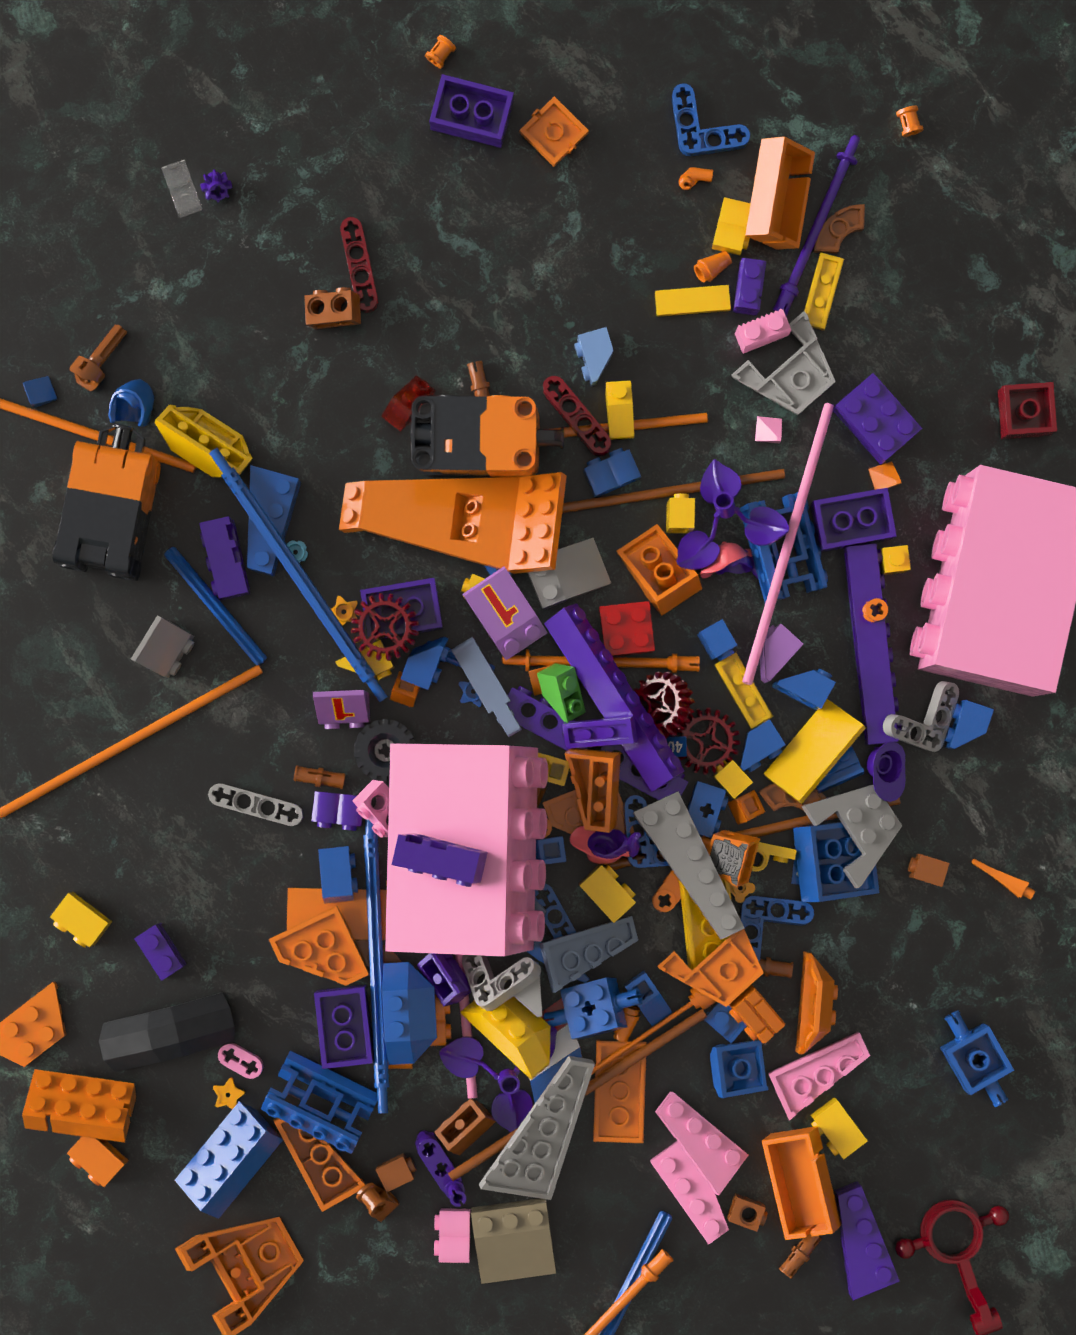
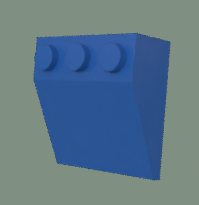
[793,822,879,902]

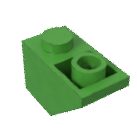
[537,663,586,723]

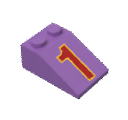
[463,567,547,660]
[313,690,370,729]

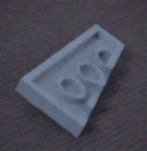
[539,916,638,992]

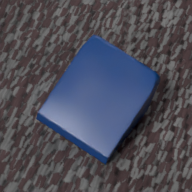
[23,376,58,408]

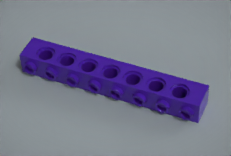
[507,686,688,801]

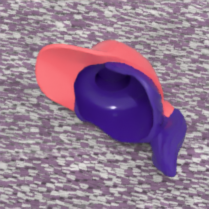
[700,541,758,579]
[570,826,641,865]

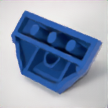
[382,962,437,1065]

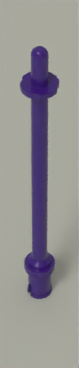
[772,135,860,316]

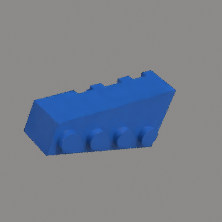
[247,465,301,577]

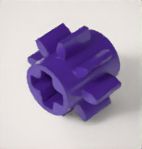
[200,169,232,202]

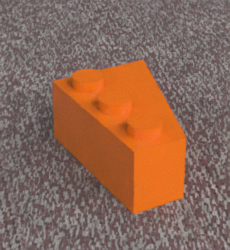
[564,748,621,833]

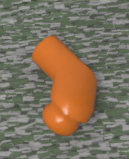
[679,167,713,190]

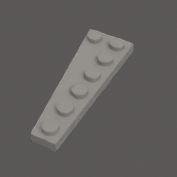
[633,791,745,940]

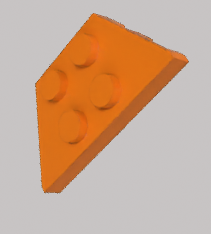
[0,981,66,1067]

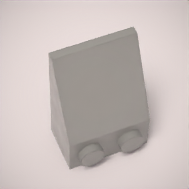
[527,538,611,611]
[131,615,195,678]

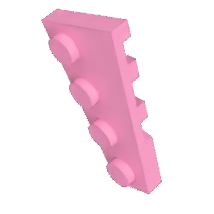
[768,1032,870,1120]
[655,1092,748,1195]
[650,1140,729,1244]

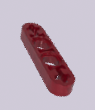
[340,217,378,313]
[543,376,611,456]

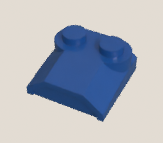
[710,1040,768,1098]

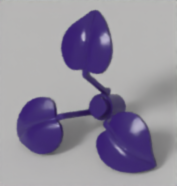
[677,459,789,570]
[439,1026,557,1132]

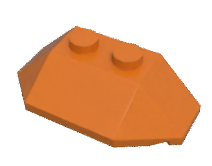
[795,951,838,1054]

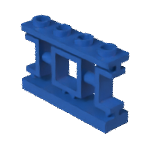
[740,492,828,603]
[261,1051,377,1154]

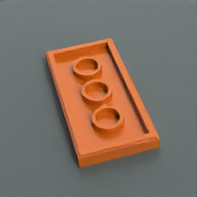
[287,888,387,940]
[593,1040,647,1143]

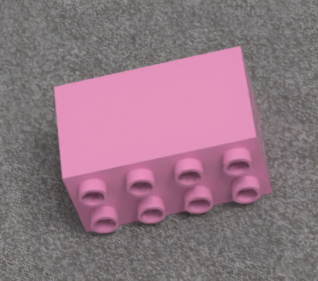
[910,465,1076,697]
[385,744,548,956]

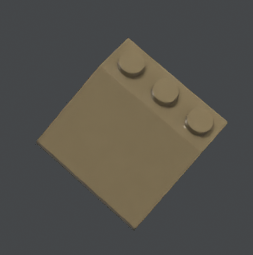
[471,1198,556,1284]

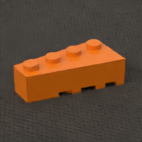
[274,1118,366,1212]

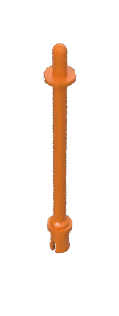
[501,649,700,673]
[584,1249,673,1335]

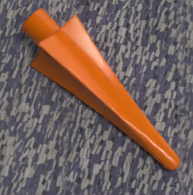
[972,859,1035,900]

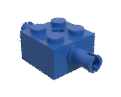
[544,978,643,1039]
[940,1011,1014,1107]

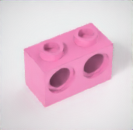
[353,780,389,837]

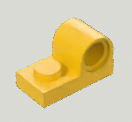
[752,842,797,871]

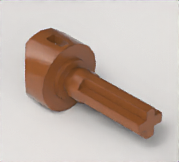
[70,324,127,391]

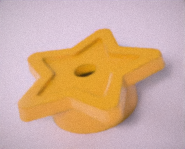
[331,596,358,626]
[213,1078,245,1109]

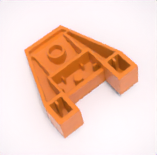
[175,1217,304,1335]

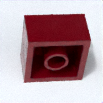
[998,382,1057,439]

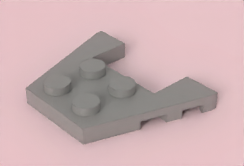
[731,311,836,415]
[802,785,902,888]

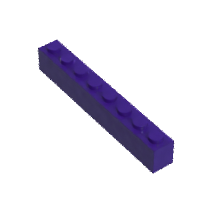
[843,544,901,745]
[544,603,685,792]

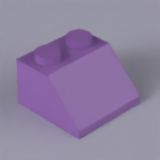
[760,624,803,683]

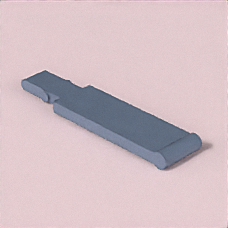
[451,637,522,737]

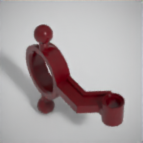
[895,1200,1009,1335]

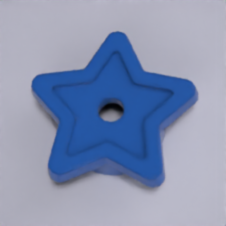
[459,682,482,707]

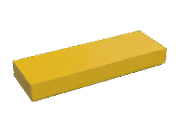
[804,253,844,331]
[655,285,731,317]
[714,653,773,729]

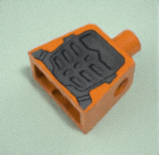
[701,830,760,887]

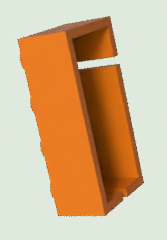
[745,137,815,250]
[22,1069,136,1143]
[762,1126,841,1240]

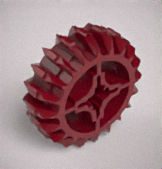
[351,593,419,661]
[633,672,695,739]
[677,707,741,775]

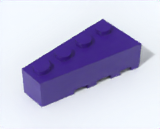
[834,1181,900,1300]

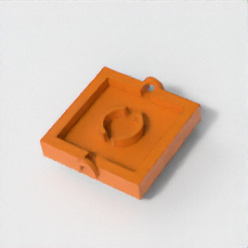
[519,96,589,167]

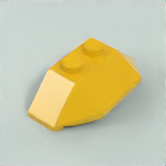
[155,405,252,477]
[461,996,550,1080]

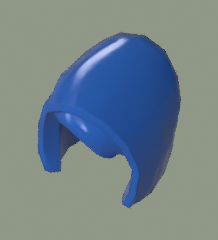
[108,379,154,427]

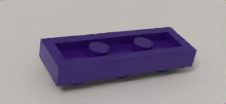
[562,716,638,749]

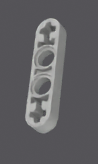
[208,784,304,826]

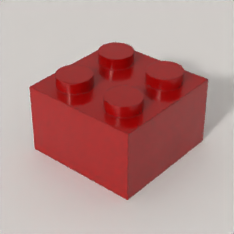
[599,601,655,657]

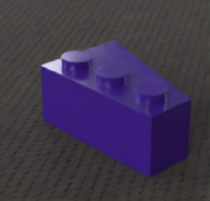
[199,516,251,600]
[391,833,488,887]

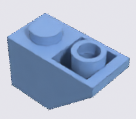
[574,327,613,387]

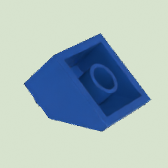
[772,669,836,710]

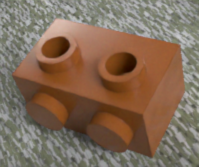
[434,1098,496,1155]

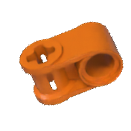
[652,870,681,912]

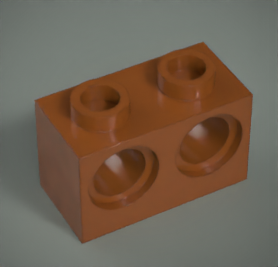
[305,287,361,329]

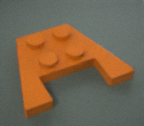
[658,911,764,1007]

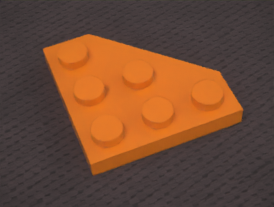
[543,789,634,835]
[269,906,370,986]

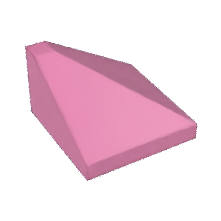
[755,416,782,444]

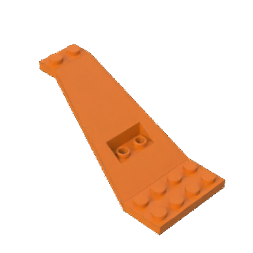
[339,472,567,574]

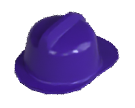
[867,742,906,802]

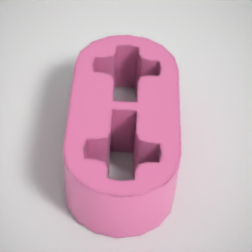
[218,1043,264,1079]

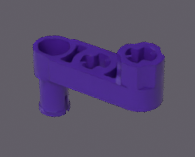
[415,1130,466,1207]

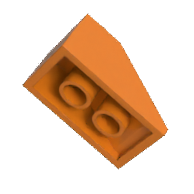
[617,524,702,616]

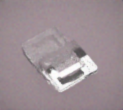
[161,159,203,218]

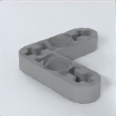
[883,681,959,752]
[462,955,541,1011]

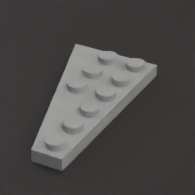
[479,1056,595,1200]

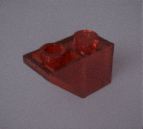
[381,375,436,432]

